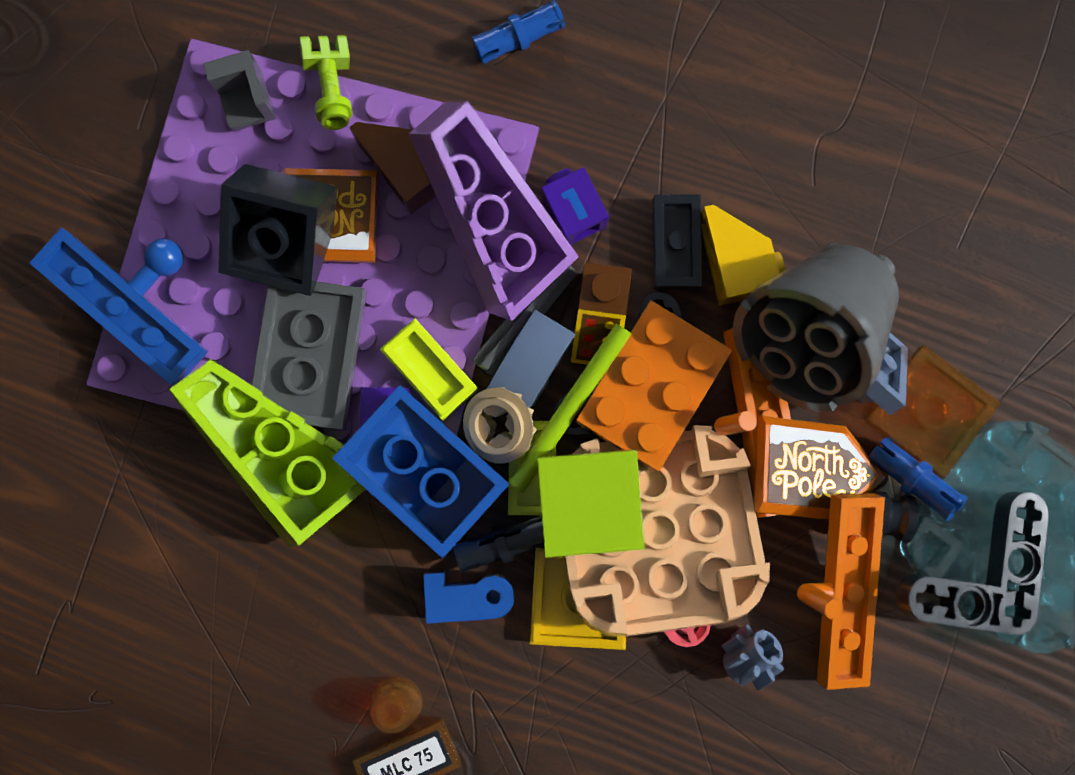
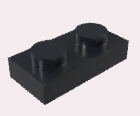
[652,194,702,290]

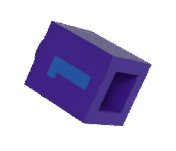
[542,167,609,245]

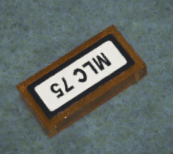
[352,718,462,775]

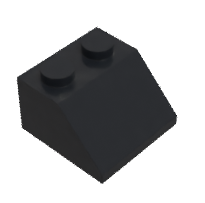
[218,164,337,296]

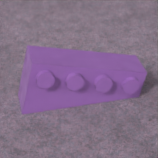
[409,101,579,321]

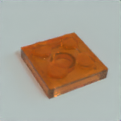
[863,345,1001,478]

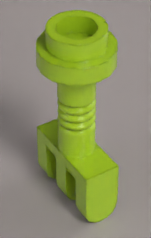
[299,35,353,130]

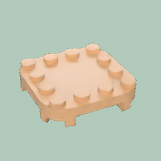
[565,425,769,637]

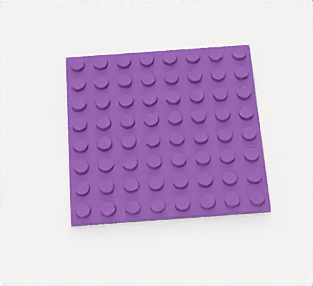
[86,39,539,445]

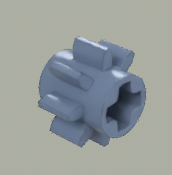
[722,625,784,691]

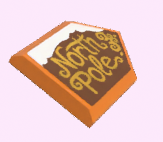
[281,168,379,263]
[754,416,885,520]

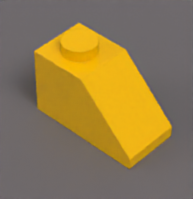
[701,205,785,306]

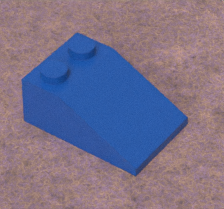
[333,385,509,558]

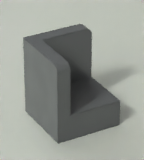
[203,50,276,131]

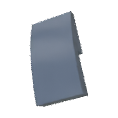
[487,310,575,409]

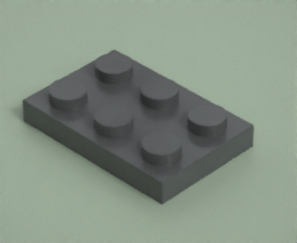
[252,282,367,431]

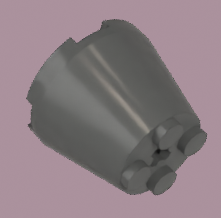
[733,243,899,412]

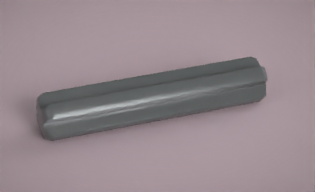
[473,265,576,376]

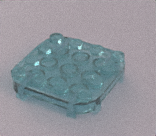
[900,420,1075,654]

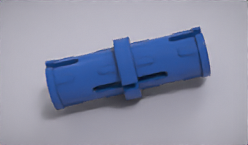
[471,0,565,65]
[869,437,967,522]

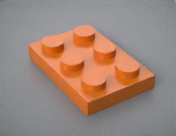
[575,300,732,473]

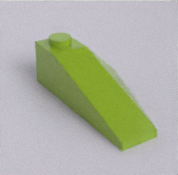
[169,360,366,547]

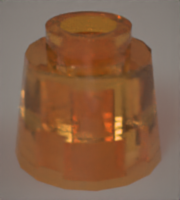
[370,676,423,734]

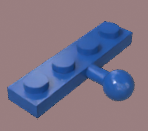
[30,227,209,386]

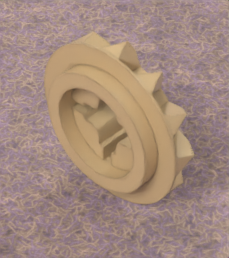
[463,387,537,464]

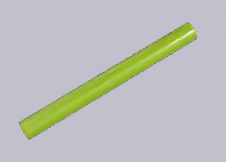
[508,323,632,492]

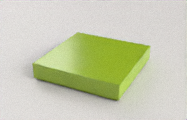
[538,449,645,558]

